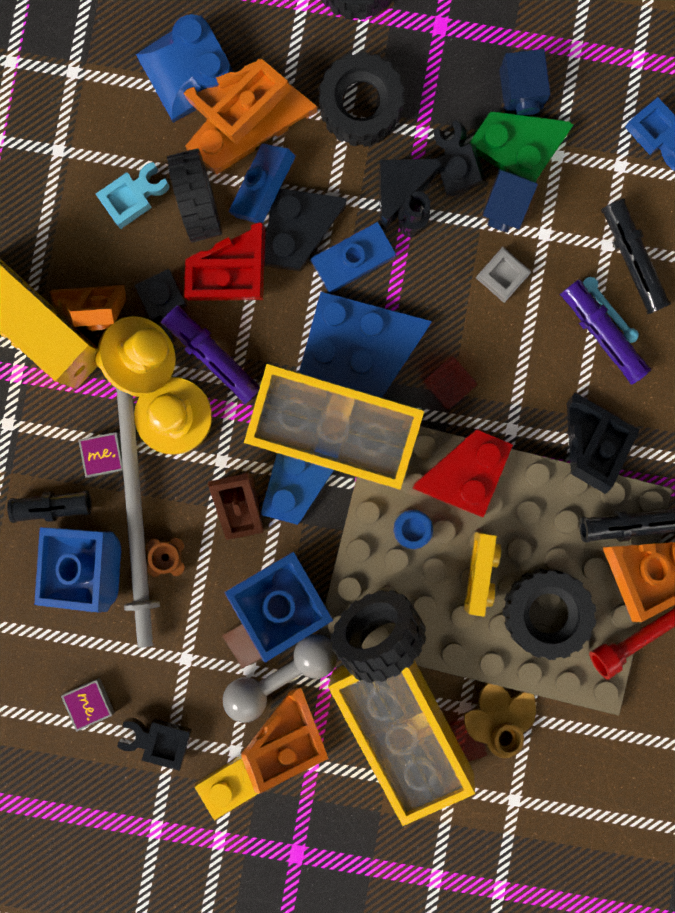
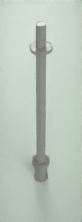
[108,381,160,648]

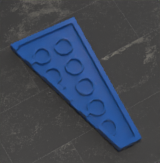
[261,292,432,525]

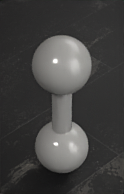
[223,634,338,723]

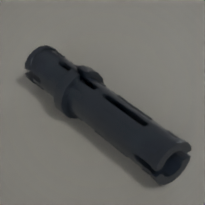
[601,199,671,315]
[579,508,675,543]

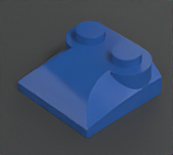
[136,14,233,123]
[34,527,121,613]
[224,552,333,662]

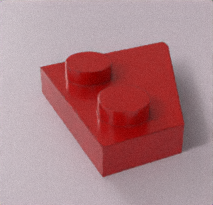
[184,223,266,301]
[412,430,513,518]

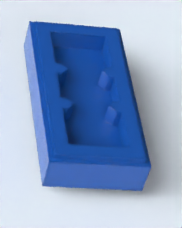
[229,143,296,223]
[311,222,396,294]

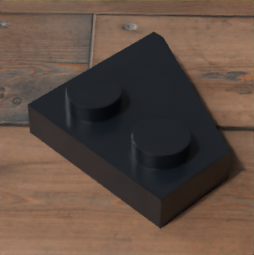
[264,188,347,272]
[566,392,639,494]

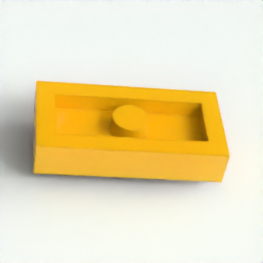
[464,532,501,617]
[194,755,259,821]

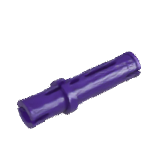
[559,279,651,385]
[161,305,260,404]

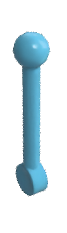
[582,277,639,343]

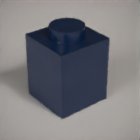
[499,49,550,116]
[482,169,538,233]

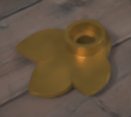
[464,683,536,758]

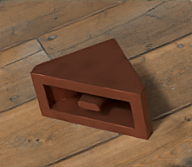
[208,473,264,540]

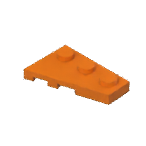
[603,542,675,622]

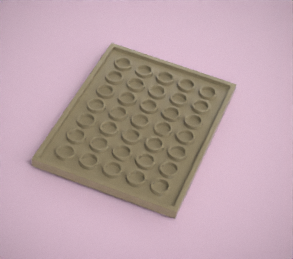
[318,426,673,716]

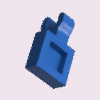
[625,97,675,171]

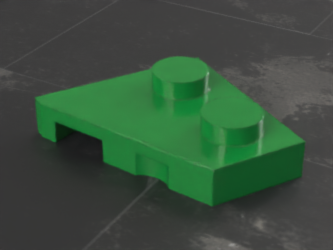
[469,111,574,182]

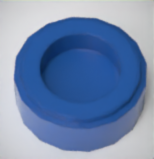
[393,509,433,549]

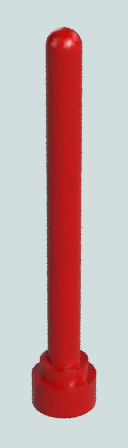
[589,608,675,680]

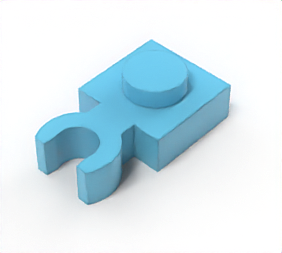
[96,162,170,229]

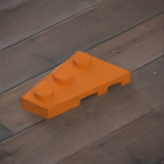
[185,58,318,175]

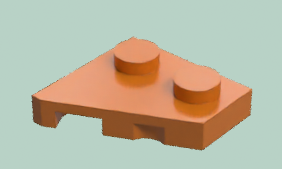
[183,59,292,144]

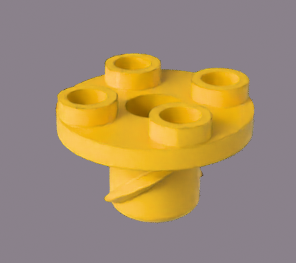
[95,316,176,397]
[134,377,212,455]

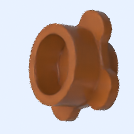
[146,538,185,577]

